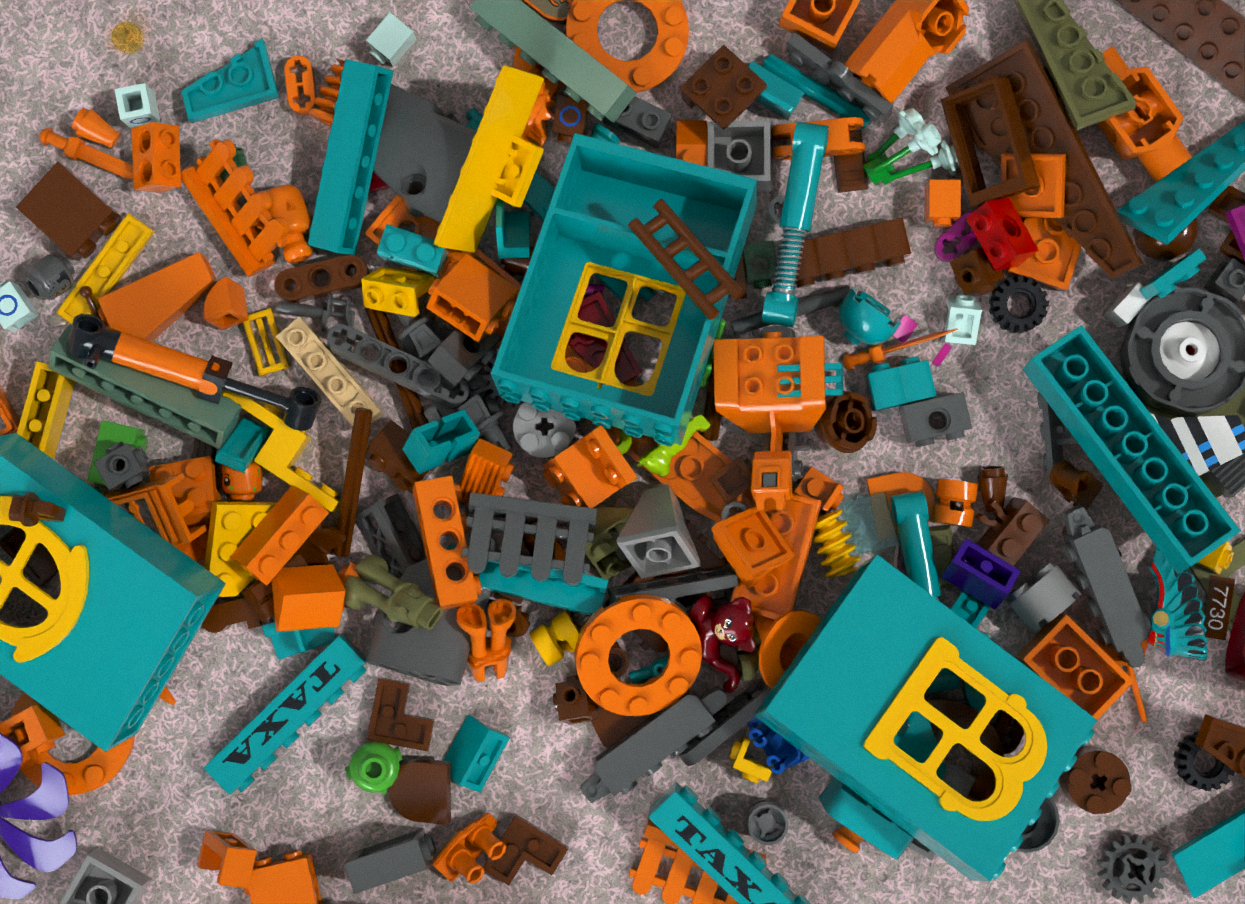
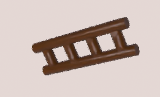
[628,199,745,320]

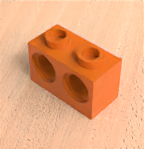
[131,122,181,193]

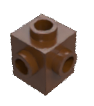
[949,247,1004,296]
[553,675,599,725]

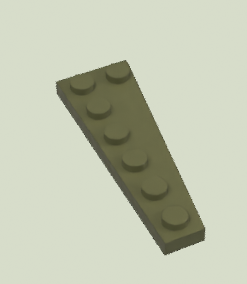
[1014,0,1137,130]

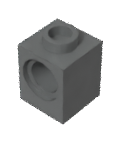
[1204,258,1245,303]

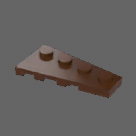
[1194,714,1245,779]

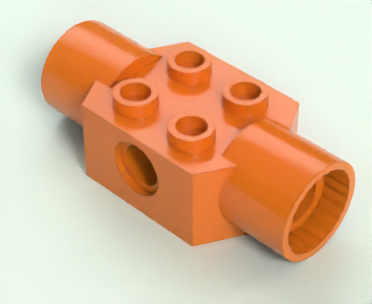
[1097,46,1192,183]

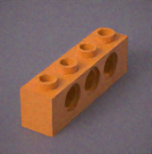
[412,476,481,610]

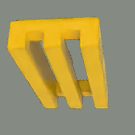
[243,308,290,377]

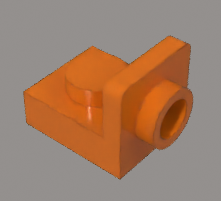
[794,466,845,512]

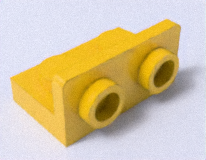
[361,266,435,317]

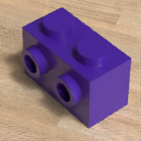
[941,538,1021,610]

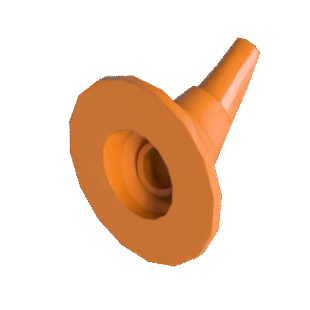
[752,609,821,689]

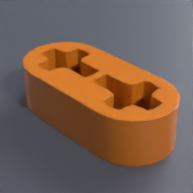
[284,55,317,116]

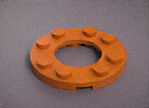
[566,0,689,93]
[575,594,702,716]
[8,692,135,795]

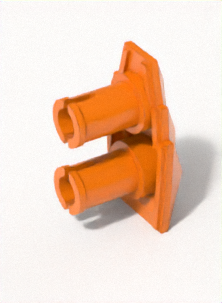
[432,812,506,884]

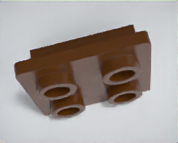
[680,45,767,130]

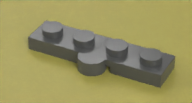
[787,32,893,124]

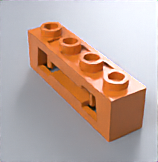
[0,704,65,764]

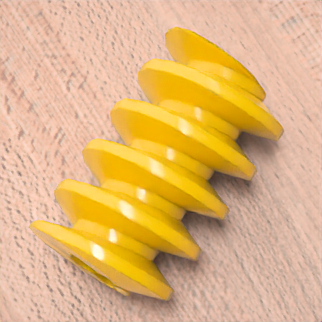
[812,509,860,578]

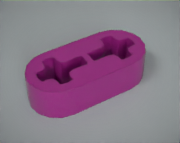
[934,212,977,262]

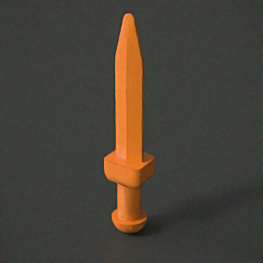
[39,128,133,180]
[842,328,958,370]

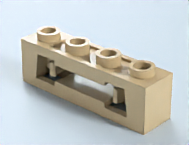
[276,316,385,427]

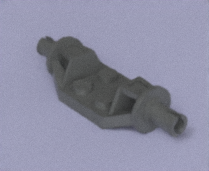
[396,314,513,451]

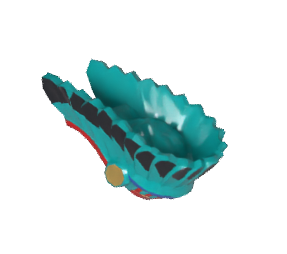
[1147,547,1209,661]

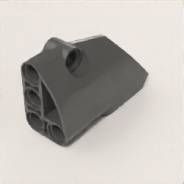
[373,84,477,223]
[365,537,501,686]

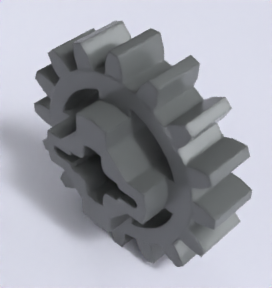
[1097,833,1168,904]

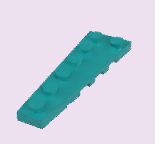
[1117,121,1245,245]

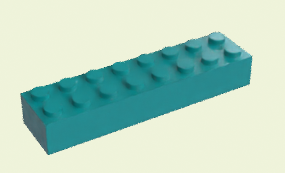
[1022,325,1241,574]

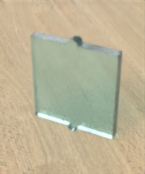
[837,492,899,555]

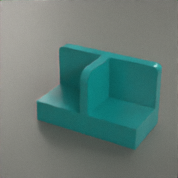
[262,622,337,659]

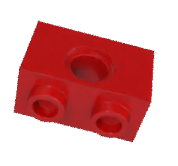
[966,198,1039,271]

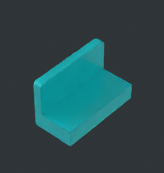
[749,61,805,120]
[496,198,530,259]
[443,715,510,792]

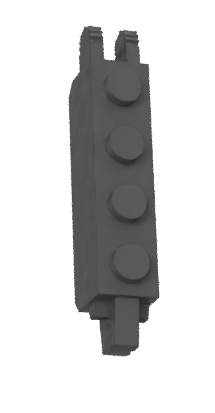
[1062,505,1150,668]
[580,685,728,803]

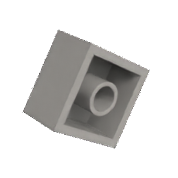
[708,120,771,192]
[59,848,152,904]

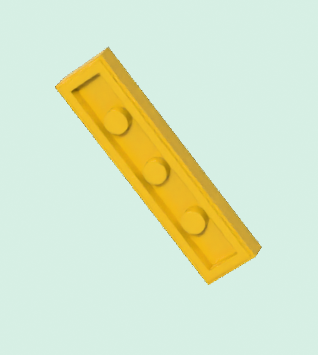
[56,213,155,324]

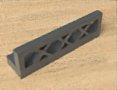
[356,493,426,579]
[608,566,738,613]

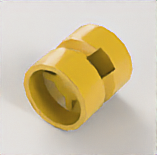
[529,610,580,667]

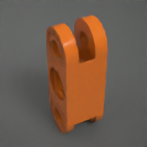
[771,117,866,161]

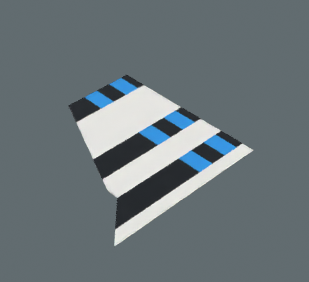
[1150,413,1245,476]

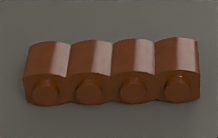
[780,218,911,288]

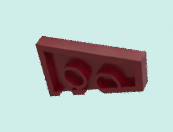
[568,291,643,384]

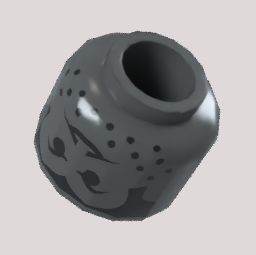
[25,254,75,300]

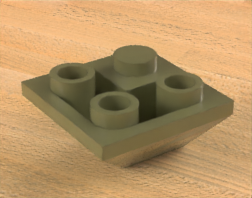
[585,507,633,580]

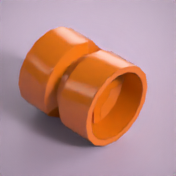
[932,479,978,528]

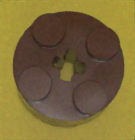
[1059,747,1132,814]

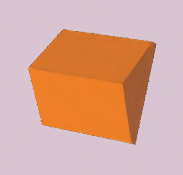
[271,564,346,632]

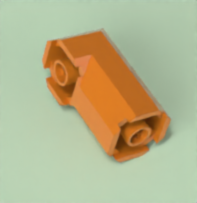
[844,0,969,104]

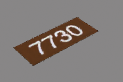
[1203,575,1235,640]

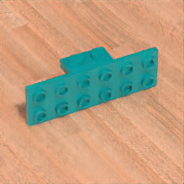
[1171,808,1245,898]

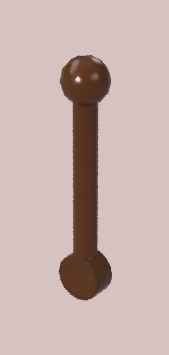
[80,286,106,326]

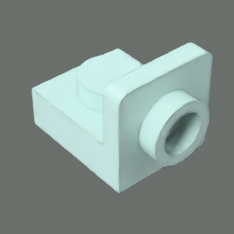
[943,294,982,345]

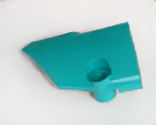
[819,711,947,860]

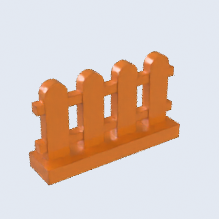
[181,138,289,277]
[628,815,767,904]

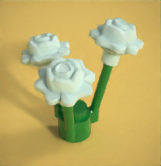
[863,108,960,185]

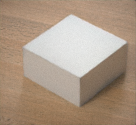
[1104,282,1152,328]

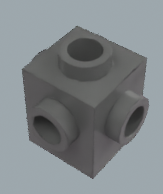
[93,442,150,491]

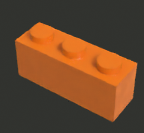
[230,485,329,586]

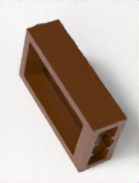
[940,74,1040,207]

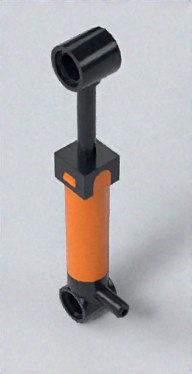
[67,314,321,431]

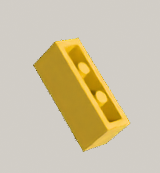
[17,361,75,460]

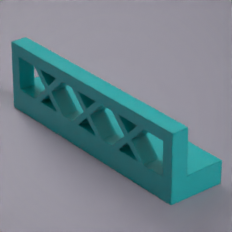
[479,561,608,616]

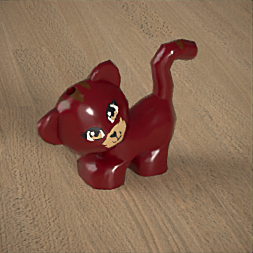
[689,594,756,693]

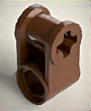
[1049,460,1103,511]

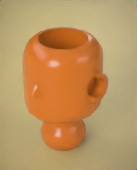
[256,184,313,264]

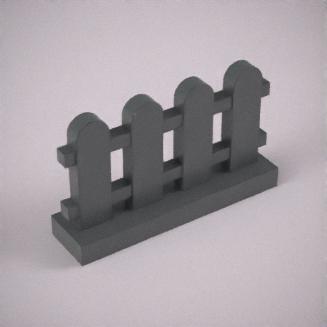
[462,492,597,586]

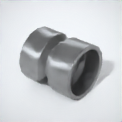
[745,798,789,845]

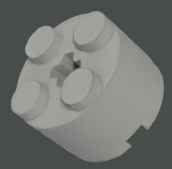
[513,402,577,459]
[1007,562,1082,633]

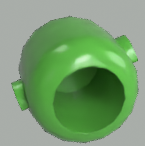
[345,740,403,795]

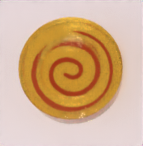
[111,21,144,54]

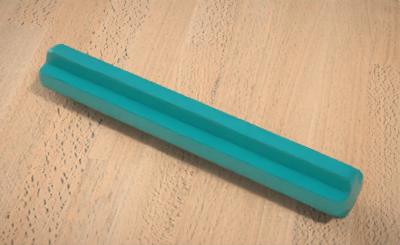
[762,54,871,129]

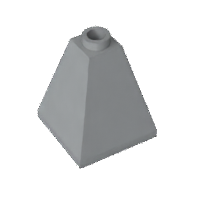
[617,484,700,579]

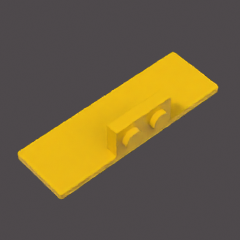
[434,65,544,253]

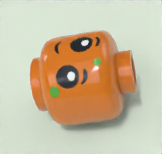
[221,460,262,500]

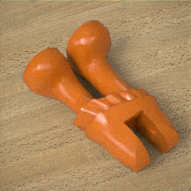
[456,599,516,682]

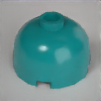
[838,287,902,345]

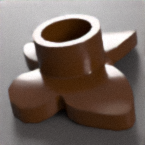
[294,521,346,566]

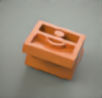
[542,425,638,508]
[149,455,224,565]

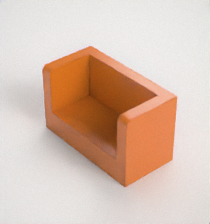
[197,830,257,888]

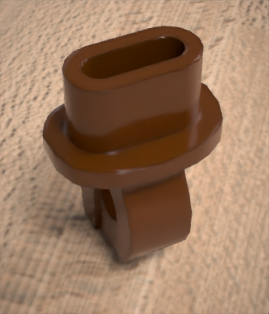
[8,492,66,527]

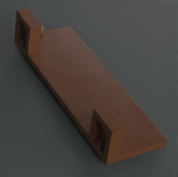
[1116,0,1245,101]

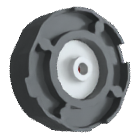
[1120,287,1245,417]

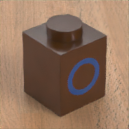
[551,95,589,146]

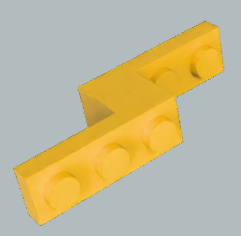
[223,390,341,512]

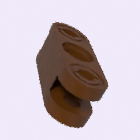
[274,255,370,303]

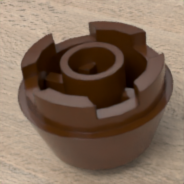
[814,391,877,453]

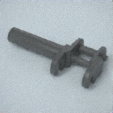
[276,294,355,333]

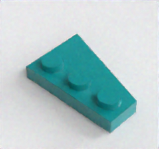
[181,38,280,123]

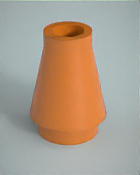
[71,107,121,149]

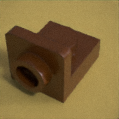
[708,456,752,504]

